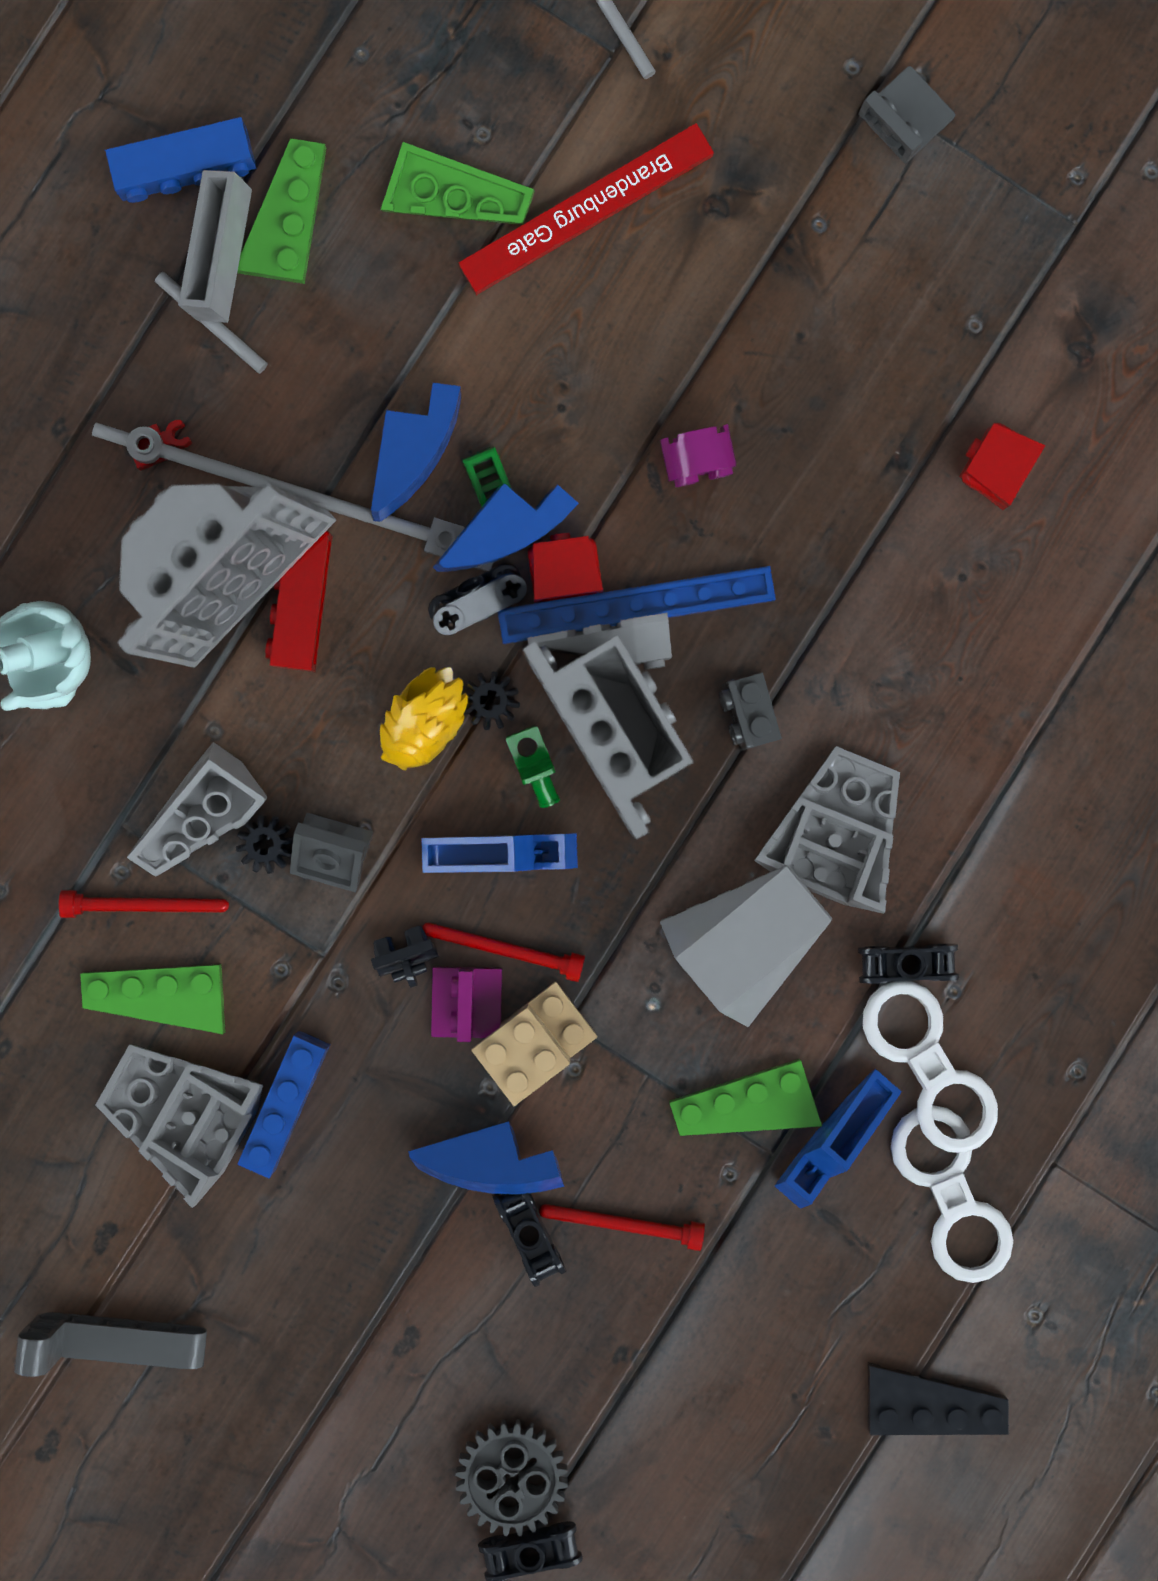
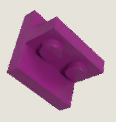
[431,967,502,1042]

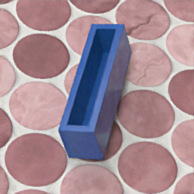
[105,117,257,203]
[237,1031,331,1178]

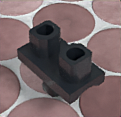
[371,926,439,988]

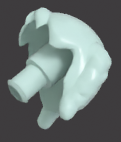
[0,601,91,711]

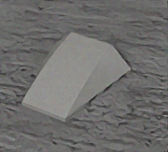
[754,746,900,914]
[660,865,833,1027]
[95,1044,263,1208]

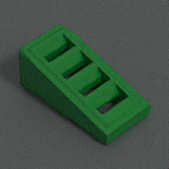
[461,446,512,507]

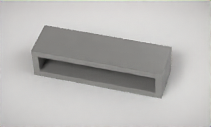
[178,170,252,323]

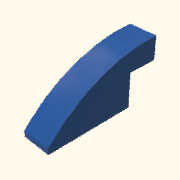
[371,383,462,522]
[432,483,579,572]
[421,833,578,873]
[774,1069,902,1209]
[408,1121,565,1194]

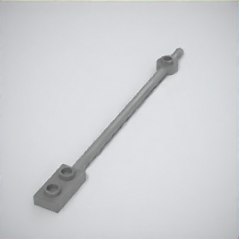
[92,422,493,572]

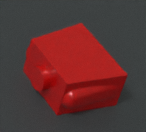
[959,423,1046,510]
[528,533,603,603]

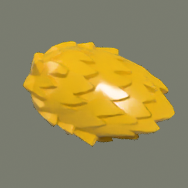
[380,667,468,770]

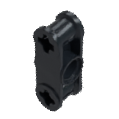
[428,563,527,635]
[858,944,959,984]
[492,1193,567,1287]
[478,1521,583,1581]

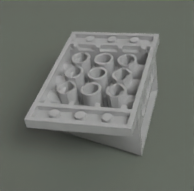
[118,484,336,668]
[523,635,693,839]

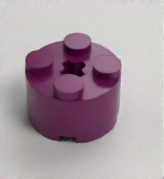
[660,425,737,488]

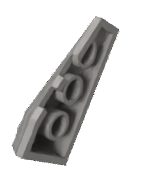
[527,613,672,670]
[127,742,267,877]

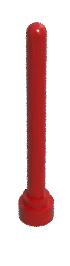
[59,890,229,918]
[422,923,585,982]
[539,1204,705,1251]

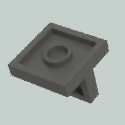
[290,813,373,893]

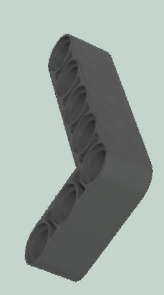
[14,1312,207,1377]

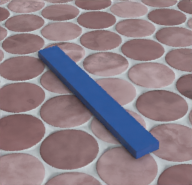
[498,566,776,644]

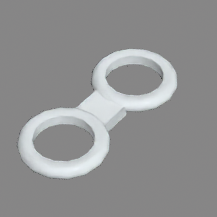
[863,981,998,1153]
[890,1105,1014,1283]

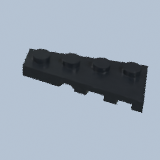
[868,1362,1009,1435]

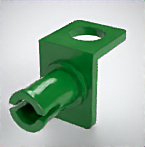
[506,725,560,808]

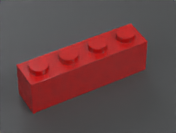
[265,531,333,672]

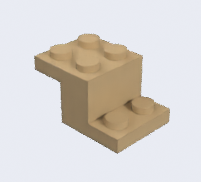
[471,981,598,1106]

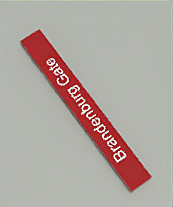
[458,123,714,295]

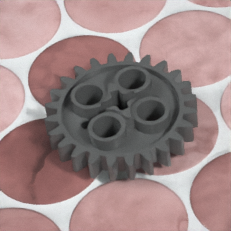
[455,1419,568,1537]

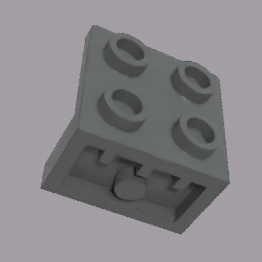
[858,66,955,165]
[718,673,782,751]

